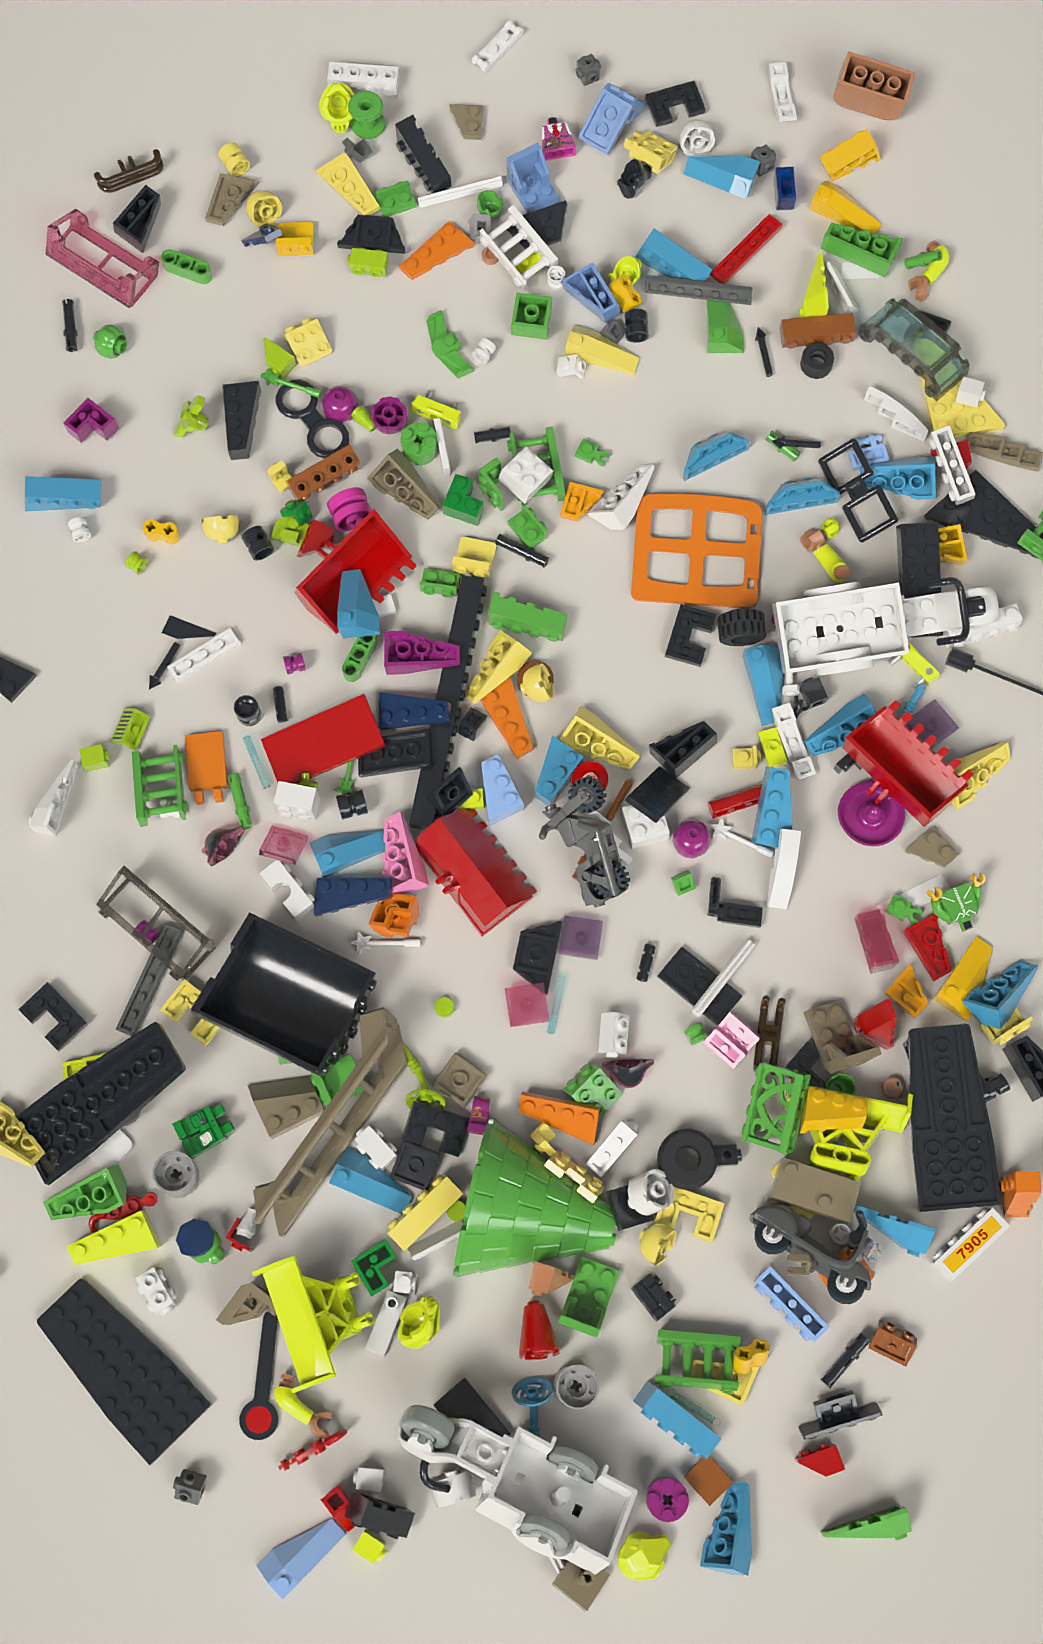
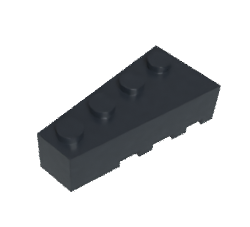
[395,114,452,193]
[222,381,262,460]

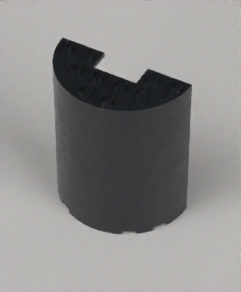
[190,912,377,1077]

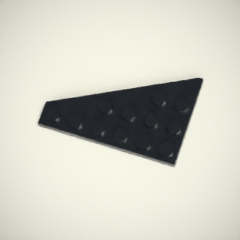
[924,470,1043,559]

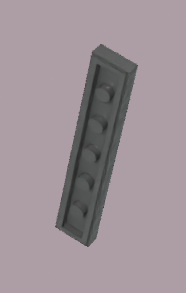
[645,275,753,305]
[115,923,184,1036]

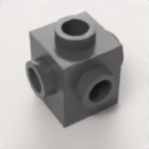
[575,53,601,87]
[751,144,776,177]
[173,1469,207,1505]

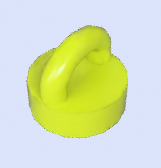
[820,518,840,539]

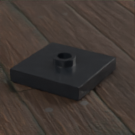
[390,1140,441,1190]
[606,1185,655,1231]

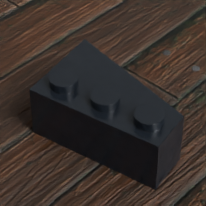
[113,185,161,253]
[1002,1036,1043,1102]
[344,1491,415,1539]

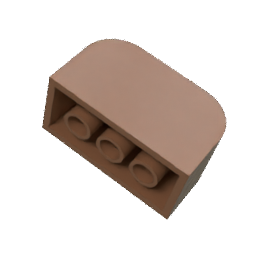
[833,51,915,120]

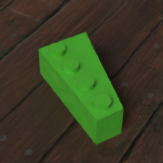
[820,222,904,277]
[489,591,567,642]

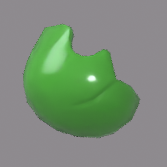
[477,190,504,218]
[824,1073,856,1095]

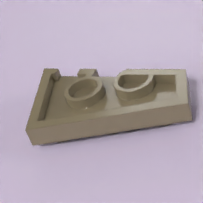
[205,173,255,226]

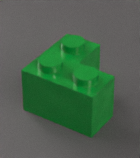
[442,474,484,526]
[351,1240,396,1297]

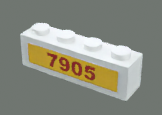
[931,1208,1010,1282]

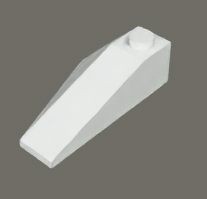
[588,465,655,530]
[29,760,79,837]

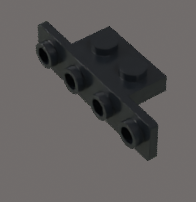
[798,1390,883,1440]

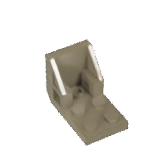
[803,1001,882,1074]
[216,1284,277,1325]

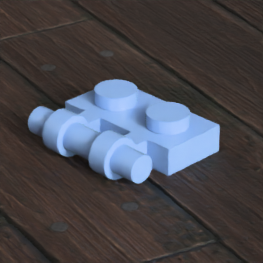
[845,434,889,471]

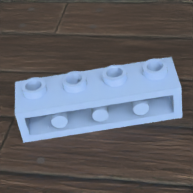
[753,1266,829,1342]

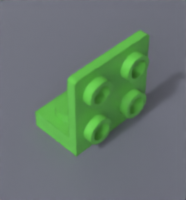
[478,457,504,511]

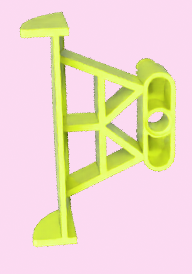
[784,1070,913,1182]
[252,1255,374,1394]

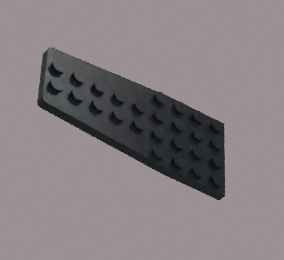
[16,1022,186,1185]
[908,1024,1001,1212]
[37,1279,212,1466]

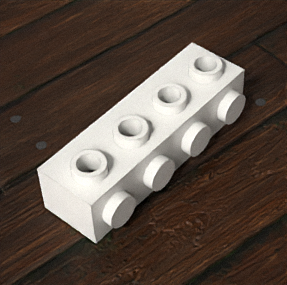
[327,62,400,96]
[929,425,975,505]
[943,603,1023,649]

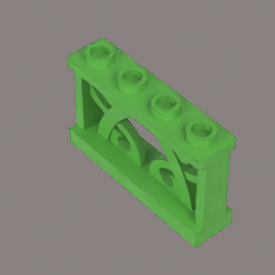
[742,1062,811,1154]

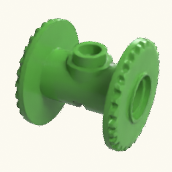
[348,91,385,139]

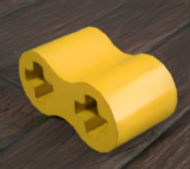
[608,274,642,313]
[142,519,180,545]
[733,1338,770,1374]

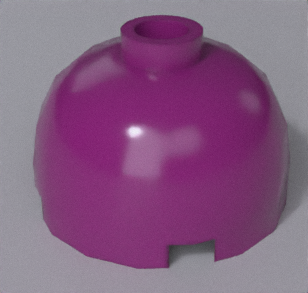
[322,386,358,423]
[371,397,407,435]
[672,819,711,859]

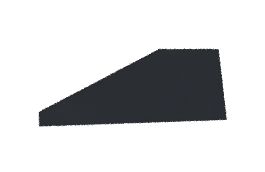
[161,615,216,639]

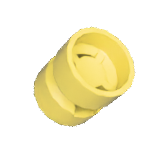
[218,142,250,177]

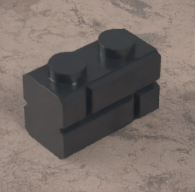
[631,1273,676,1322]

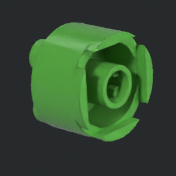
[400,421,438,465]

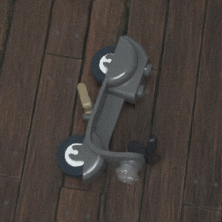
[750,1203,882,1304]

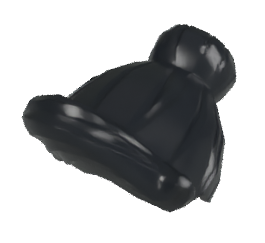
[617,159,653,199]

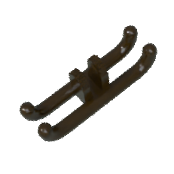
[94,149,164,193]
[753,995,786,1076]

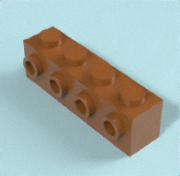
[779,313,856,348]
[285,444,361,501]

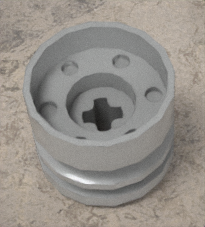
[152,1151,200,1198]
[553,1363,599,1410]

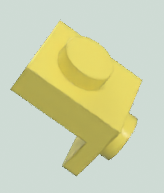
[267,460,291,492]
[529,1122,556,1158]

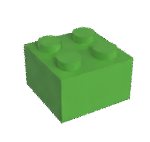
[511,292,552,340]

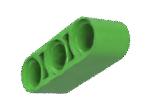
[161,249,212,284]
[342,635,377,682]

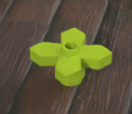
[173,395,209,438]

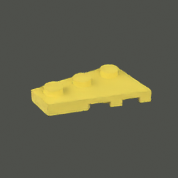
[691,1360,759,1406]

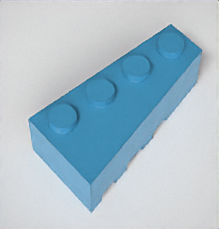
[635,228,712,282]
[25,476,101,512]
[751,766,792,847]
[633,1381,722,1459]

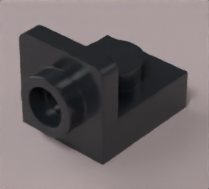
[458,707,487,741]
[834,754,862,774]

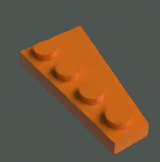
[399,221,474,280]
[480,677,533,760]
[519,1091,600,1146]

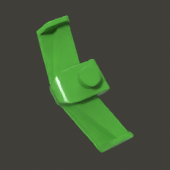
[426,310,474,379]

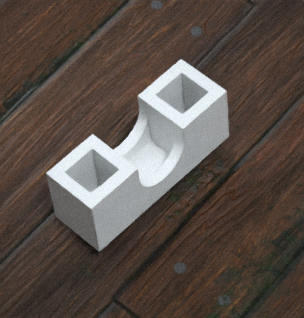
[260,859,314,921]

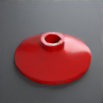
[571,761,608,795]

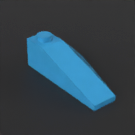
[742,645,783,726]
[309,830,385,878]
[329,1147,412,1214]

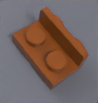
[868,1320,917,1367]

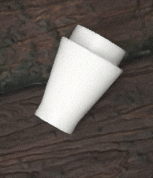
[236,1208,256,1240]

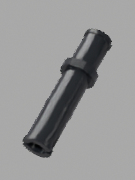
[62,299,78,352]
[495,534,549,568]
[820,1333,871,1389]

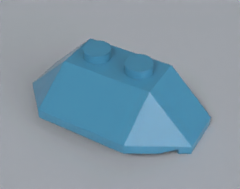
[683,432,750,481]
[765,478,840,515]

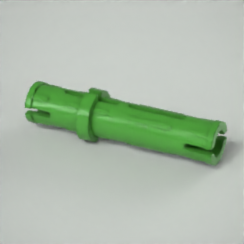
[228,773,253,830]

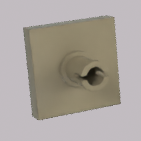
[552,1560,610,1611]

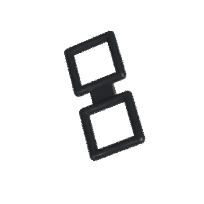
[818,438,898,543]

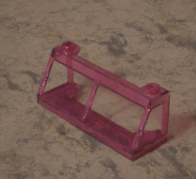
[45,209,159,308]

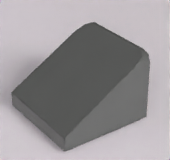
[599,319,625,344]

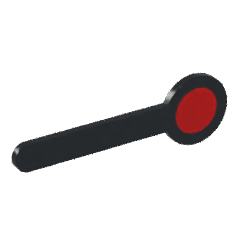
[239,1311,279,1440]

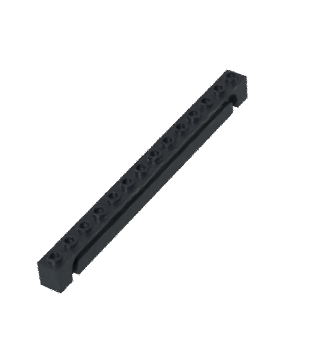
[409,575,487,830]

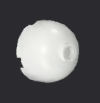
[679,120,715,156]

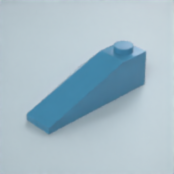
[683,156,761,198]
[860,456,936,500]
[338,569,380,639]
[804,694,876,756]
[963,960,1038,1029]
[854,1205,936,1257]
[700,1482,752,1576]

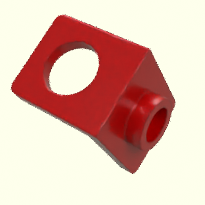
[226,1217,253,1252]

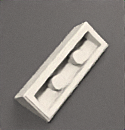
[824,262,859,314]
[408,1220,463,1261]

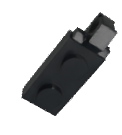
[707,902,763,928]

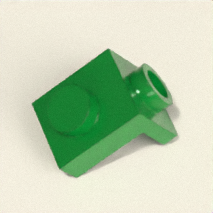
[280,500,313,525]

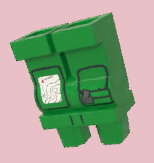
[172,1104,235,1159]

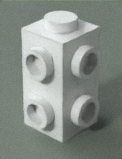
[598,1012,629,1058]
[354,1126,397,1170]
[136,1267,177,1315]

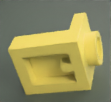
[732,745,761,769]

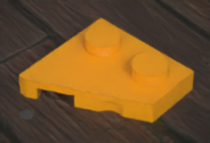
[560,482,604,522]
[885,964,928,1019]

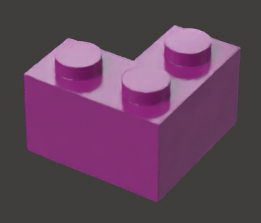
[63,398,119,443]

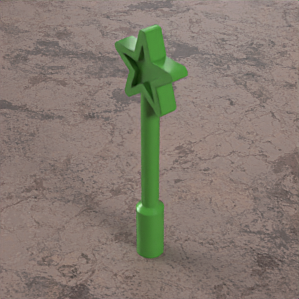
[260,368,322,398]
[334,760,354,795]

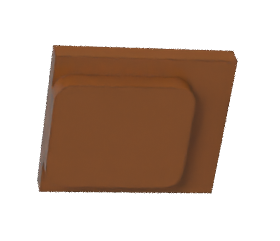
[684,1456,734,1506]

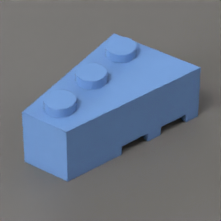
[561,262,621,323]

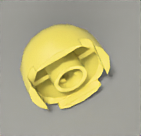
[246,190,282,227]
[201,515,239,544]
[520,664,554,702]
[639,1223,677,1266]

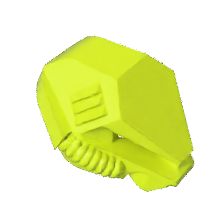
[319,83,354,133]
[397,1296,440,1349]
[617,1531,672,1580]

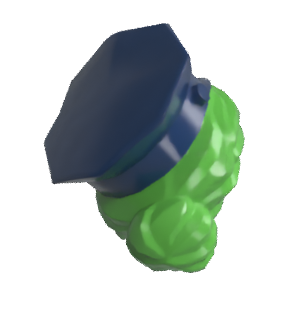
[176,1219,225,1264]

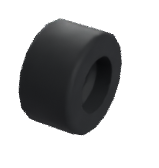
[800,342,834,379]

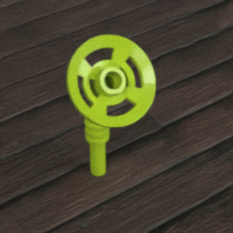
[403,1042,446,1109]

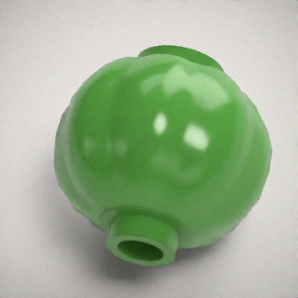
[93,324,127,359]

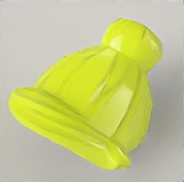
[607,256,642,286]

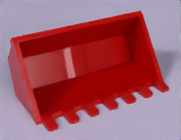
[842,700,974,827]
[415,808,537,937]

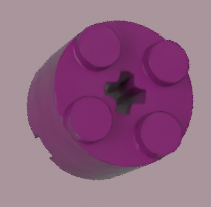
[646,1477,689,1523]

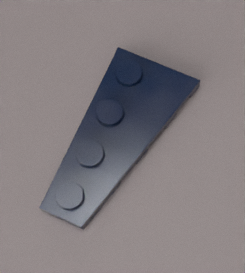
[379,692,451,730]

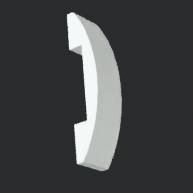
[769,62,797,122]
[772,703,816,780]

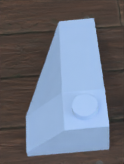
[257,1518,346,1600]

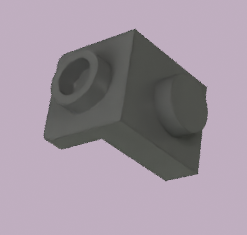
[342,138,373,163]

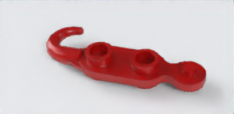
[88,1192,158,1233]
[278,1429,347,1471]

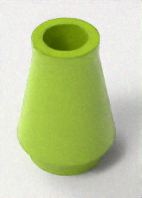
[351,405,376,433]

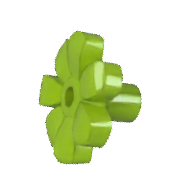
[296,773,319,788]

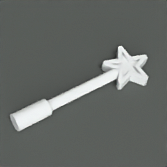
[710,818,774,858]
[350,932,420,954]

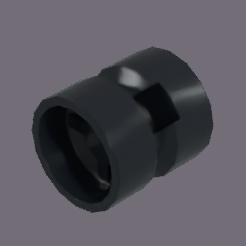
[624,309,649,343]
[241,526,274,561]
[234,695,262,726]
[336,789,368,820]

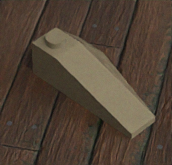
[367,448,440,520]

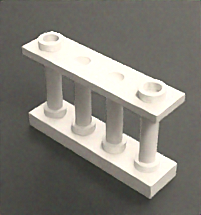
[479,205,558,291]

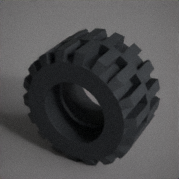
[717,608,766,646]

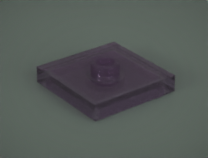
[906,699,959,750]
[559,916,603,960]

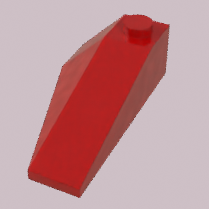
[853,998,897,1050]

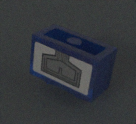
[773,167,796,210]

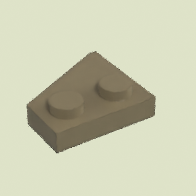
[450,104,483,140]
[905,826,959,868]

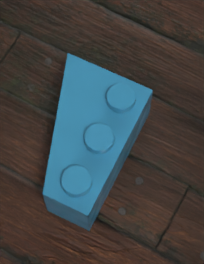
[535,735,584,806]

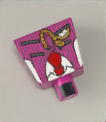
[542,117,576,161]

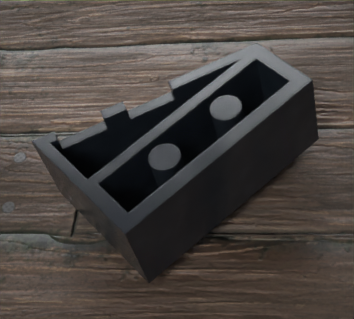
[649,721,718,779]

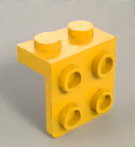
[276,222,314,256]

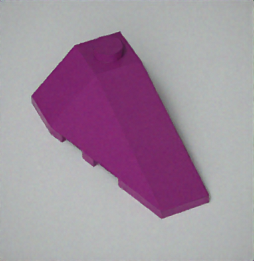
[384,631,460,675]

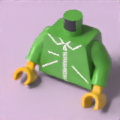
[927,872,986,932]

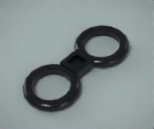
[275,379,350,459]

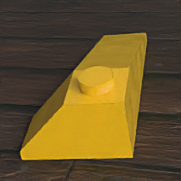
[810,181,881,235]

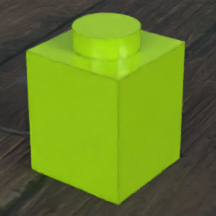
[79,744,111,772]

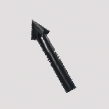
[755,327,773,377]
[772,436,821,449]
[149,642,180,690]

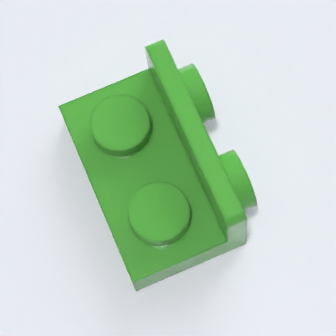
[375,181,417,217]
[507,505,548,548]
[420,568,461,598]

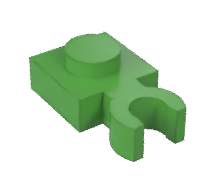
[575,439,609,467]
[885,894,923,924]

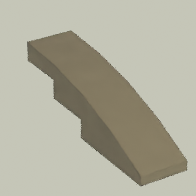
[968,432,1043,472]

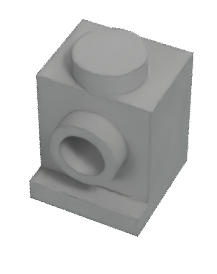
[468,213,491,243]

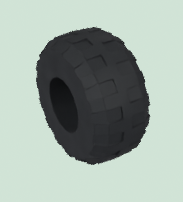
[657,1128,718,1190]

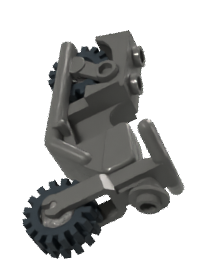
[539,777,630,908]

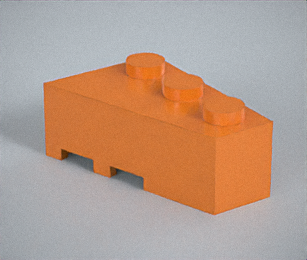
[999,1171,1041,1217]

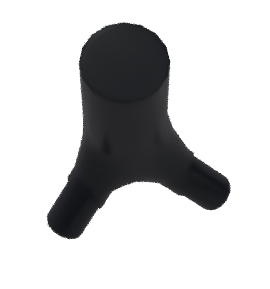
[793,695,808,720]

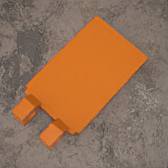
[185,731,228,805]

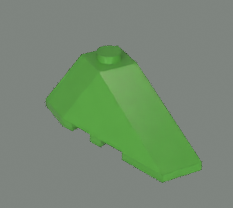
[706,300,744,353]
[43,1164,127,1220]
[821,1505,912,1540]

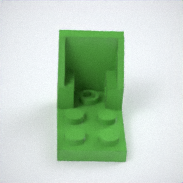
[558,1257,620,1338]

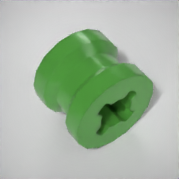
[684,1023,709,1046]

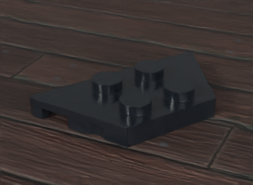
[502,200,568,249]
[337,214,405,254]
[513,921,562,995]

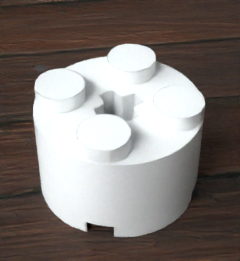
[628,1169,674,1215]
[430,1467,476,1508]

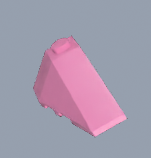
[381,812,429,894]

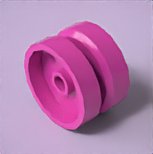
[327,487,372,531]

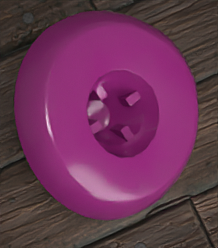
[838,781,905,847]

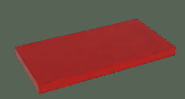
[261,694,386,784]

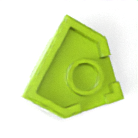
[271,517,309,547]

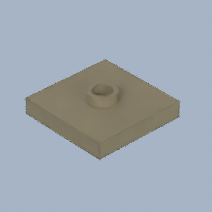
[432,1052,487,1108]

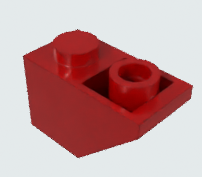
[795,1442,845,1477]
[321,1484,355,1532]

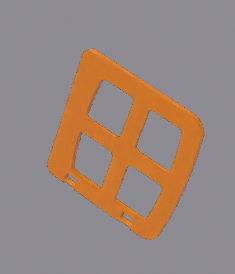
[631,494,762,609]

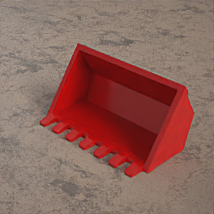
[294,509,417,634]

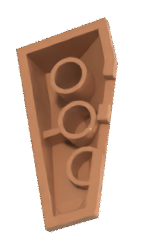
[528,1262,574,1297]

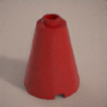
[519,1300,560,1360]

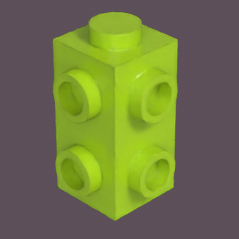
[347,248,388,277]

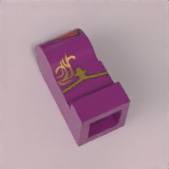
[467,1096,490,1135]

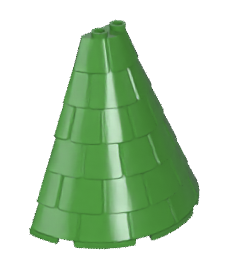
[453,1118,616,1277]

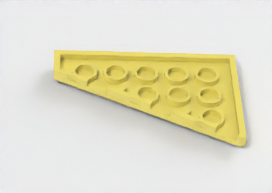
[913,339,1005,437]

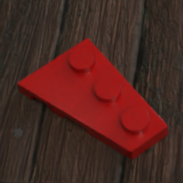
[902,914,952,982]

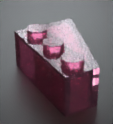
[854,909,900,974]

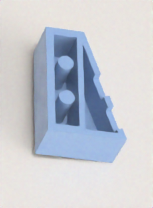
[481,754,524,826]

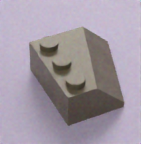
[248,1077,325,1139]

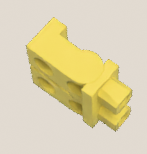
[623,130,678,174]

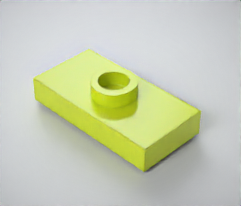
[758,727,787,768]

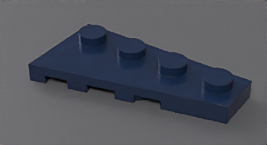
[314,877,393,917]

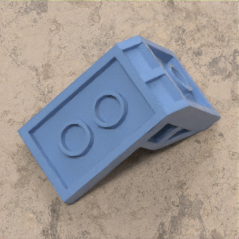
[578,83,647,155]
[507,143,567,214]

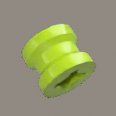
[125,551,149,575]

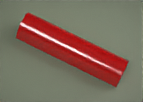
[708,784,762,819]

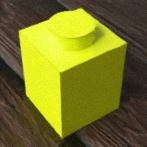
[352,1529,387,1564]

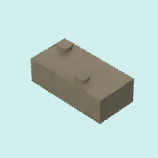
[769,1157,861,1224]

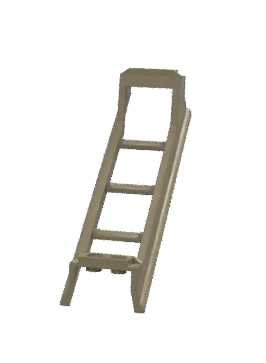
[253,1007,408,1237]

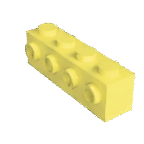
[386,1174,463,1251]

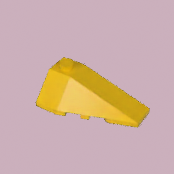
[933,936,993,1022]

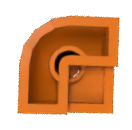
[368,894,419,938]

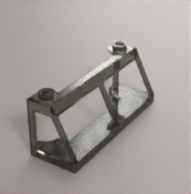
[96,866,216,981]

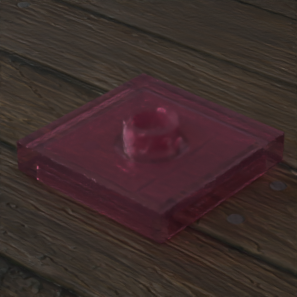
[259,825,308,865]
[505,982,550,1027]

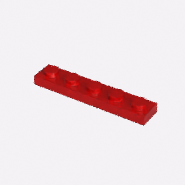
[710,214,783,284]

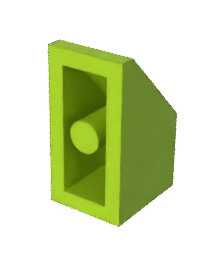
[264,337,296,380]

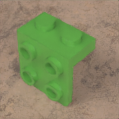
[310,1055,365,1107]
[562,1062,622,1118]

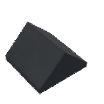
[426,767,473,816]

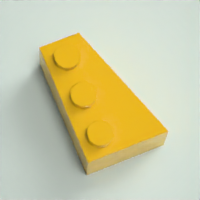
[820,128,881,182]
[939,525,967,565]
[800,1087,869,1133]

